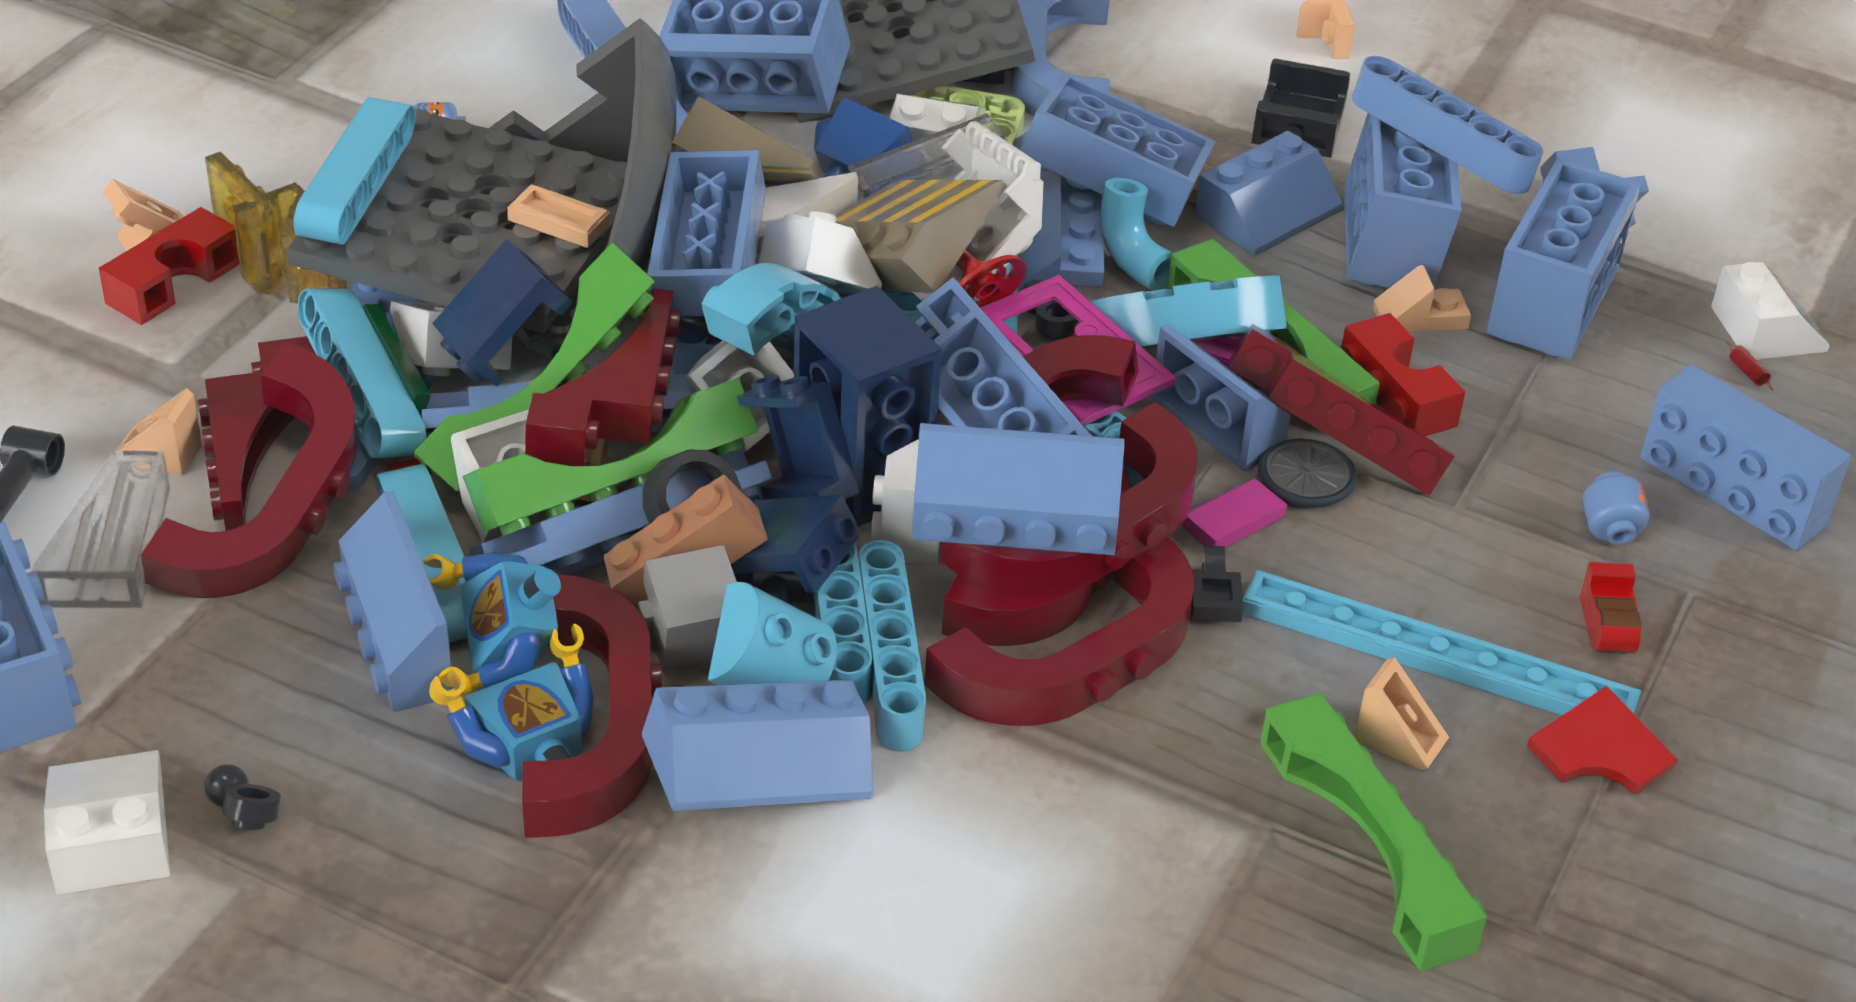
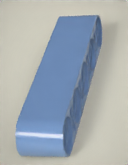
[1352,56,1543,194]

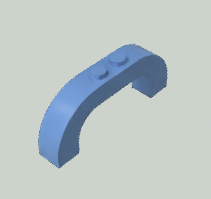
[1011,0,1109,117]

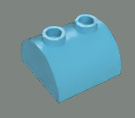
[708,582,837,685]

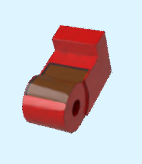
[1579,562,1641,654]

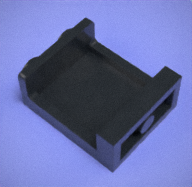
[1251,58,1351,158]

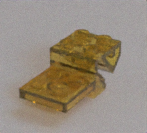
[205,151,348,303]

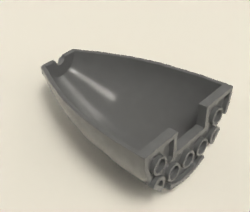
[488,18,677,360]

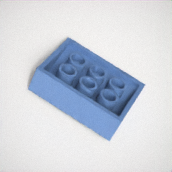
[1020,72,1216,227]

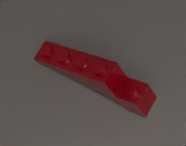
[525,289,681,467]
[1228,323,1455,496]
[198,336,316,531]

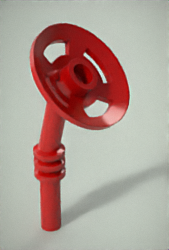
[955,249,1026,307]

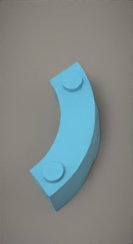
[701,262,841,356]
[1092,275,1287,349]

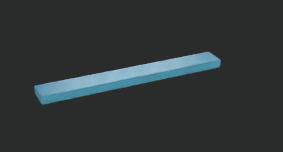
[1243,570,1641,715]

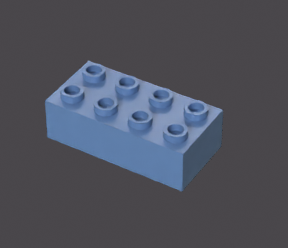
[647,150,766,317]
[1640,364,1852,551]

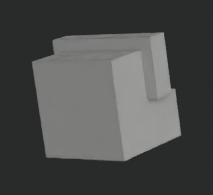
[638,545,737,671]

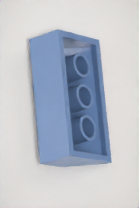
[912,423,1125,555]
[333,490,453,712]
[642,680,873,811]

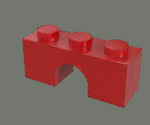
[98,207,243,325]
[1340,313,1466,437]

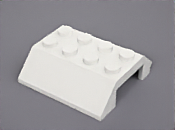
[912,121,1044,300]

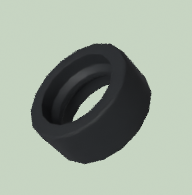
[643,449,742,524]

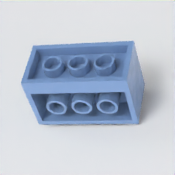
[659,0,851,113]
[1344,113,1462,288]
[1486,158,1641,361]
[0,521,81,752]

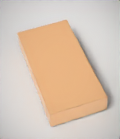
[508,184,610,248]

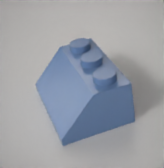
[1194,131,1343,256]
[1151,325,1291,471]

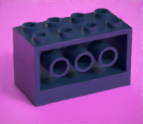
[794,286,942,527]

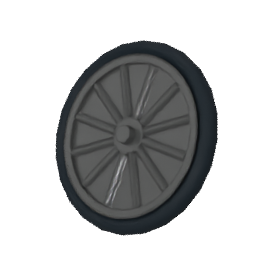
[1258,438,1357,508]

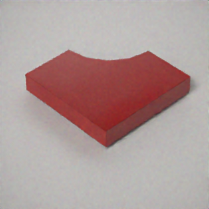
[1527,686,1678,795]

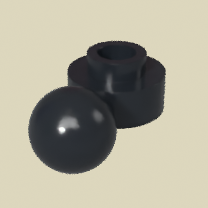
[1021,280,1080,340]
[205,764,281,830]

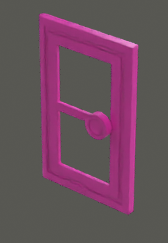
[980,275,1176,426]

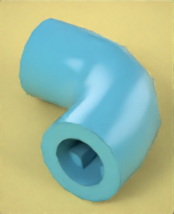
[1101,177,1173,291]

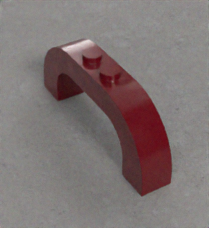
[1023,335,1139,406]
[141,341,356,598]
[941,402,1198,597]
[942,466,1129,646]
[924,537,1194,726]
[522,575,662,838]

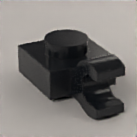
[1191,545,1244,622]

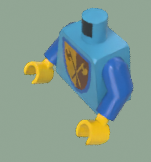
[423,553,561,703]
[429,624,594,780]

